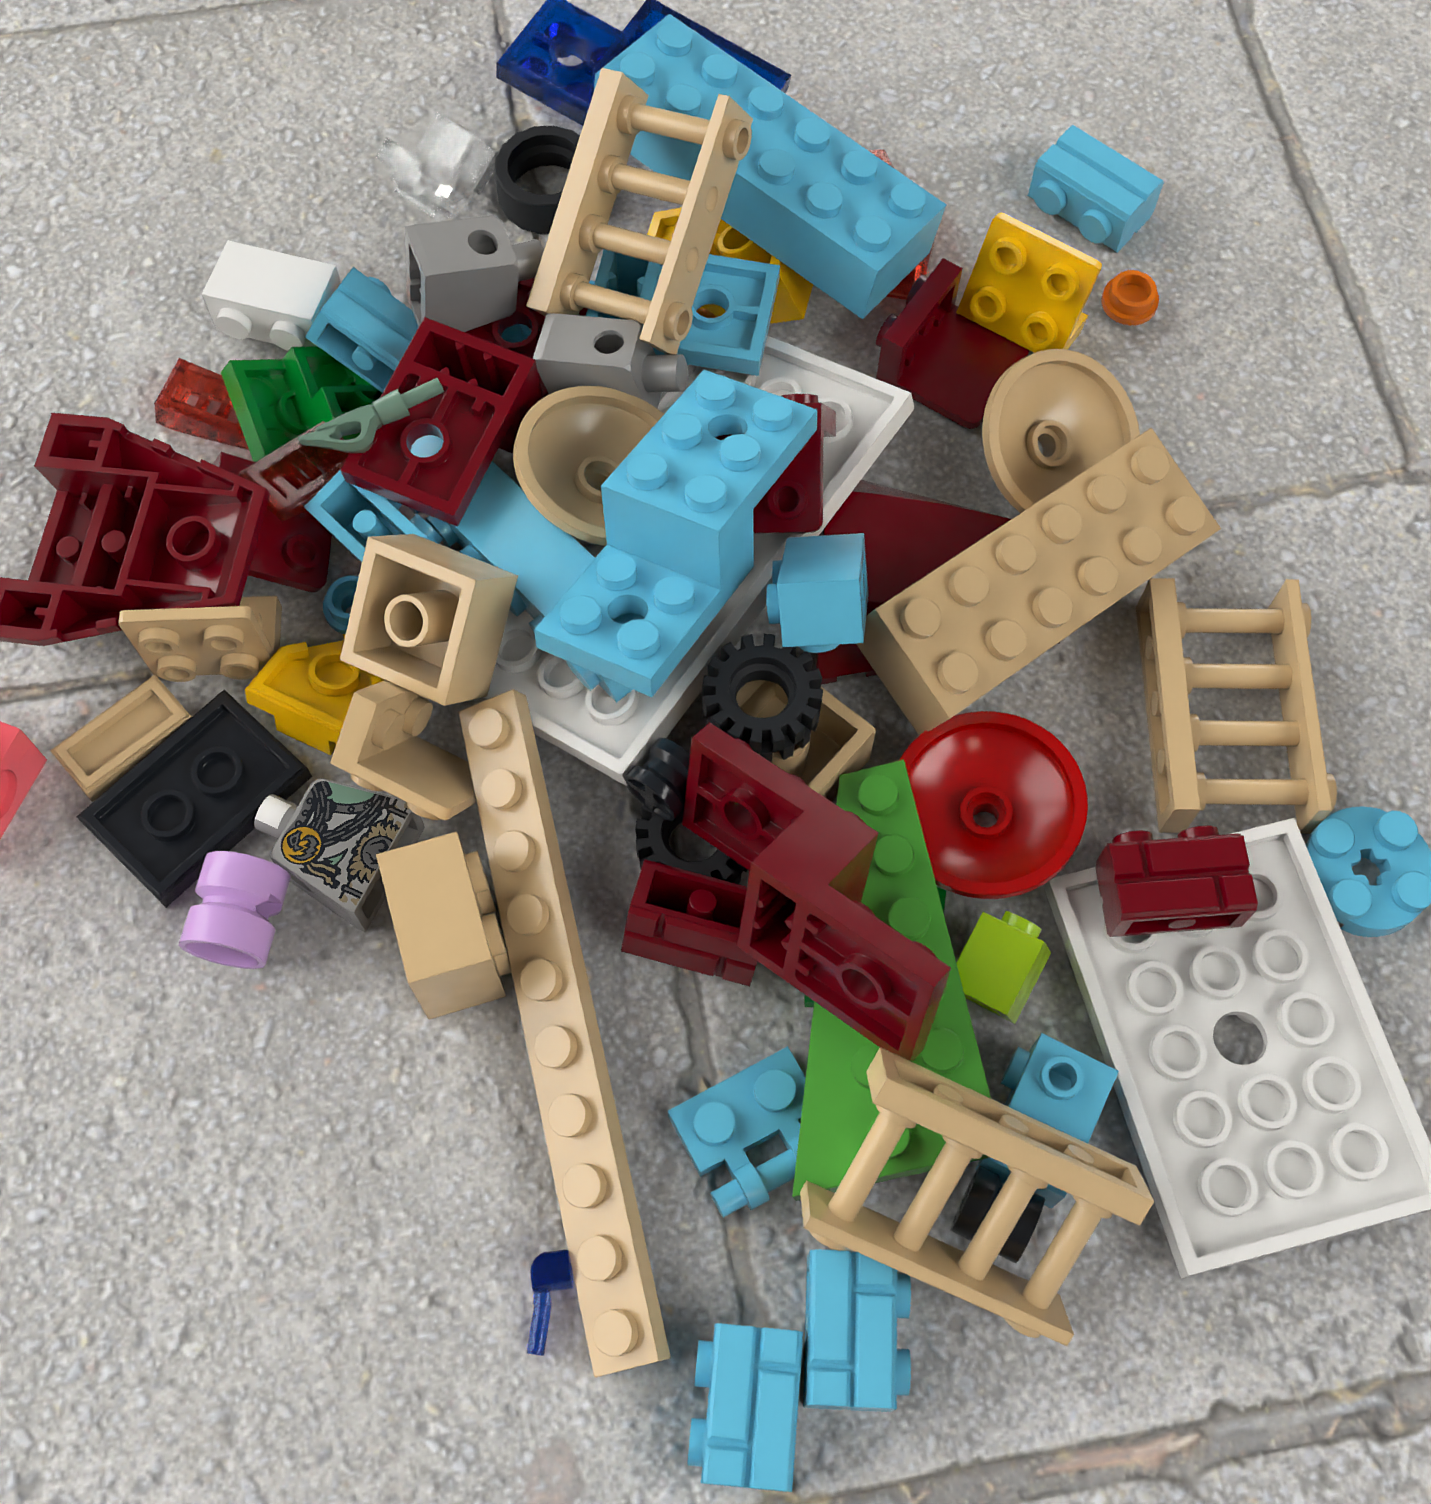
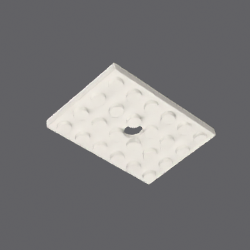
[1044,818,1431,1279]

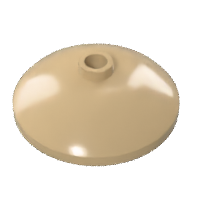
[982,349,1140,513]
[513,386,664,546]

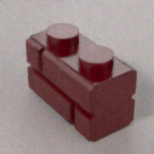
[1095,825,1258,937]
[621,859,758,987]

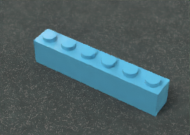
[409,435,645,702]

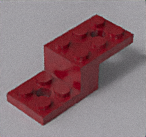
[340,278,588,527]
[682,722,951,1062]

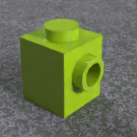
[956,911,1051,1024]

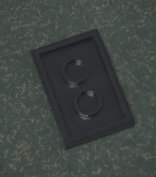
[76,690,312,908]

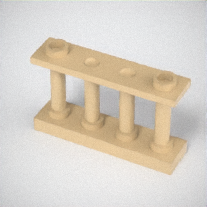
[526,68,753,355]
[1136,578,1337,834]
[800,1048,1155,1346]

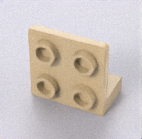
[119,596,282,682]
[330,680,477,820]

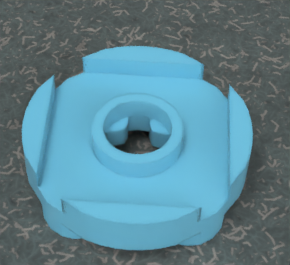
[1305,806,1431,937]

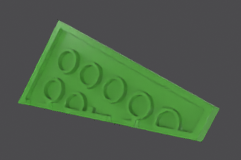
[792,760,991,1201]

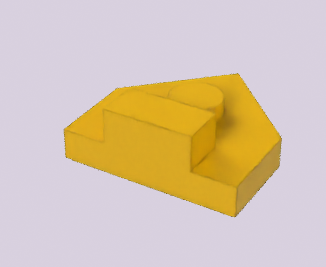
[245,634,384,755]

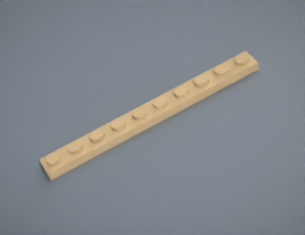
[458,689,671,1378]

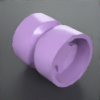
[178,851,291,969]

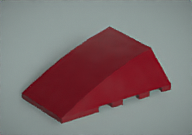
[816,480,1060,685]

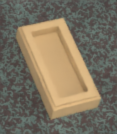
[50,675,192,802]

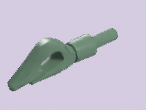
[298,378,444,453]

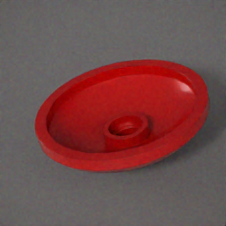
[899,711,1088,899]

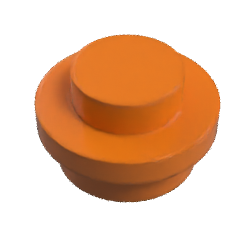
[1101,270,1159,326]

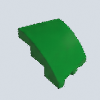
[220,346,382,473]

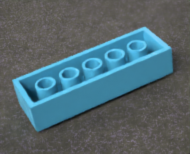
[594,14,947,320]

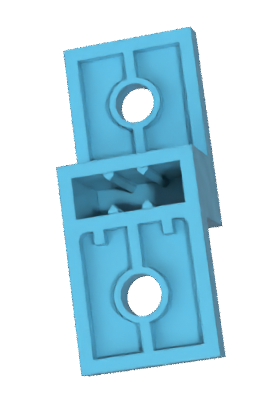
[501,250,780,376]
[534,370,817,697]

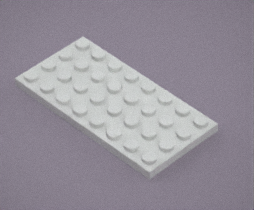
[474,316,915,786]

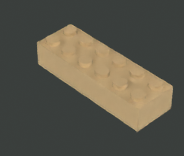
[856,428,1221,735]

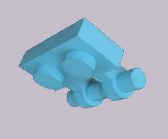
[668,1046,806,1218]

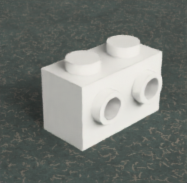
[202,240,341,351]

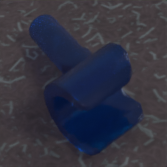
[526,1250,573,1356]

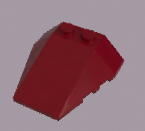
[0,413,270,646]

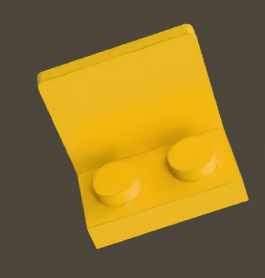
[956,212,1102,353]

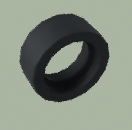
[494,125,580,234]

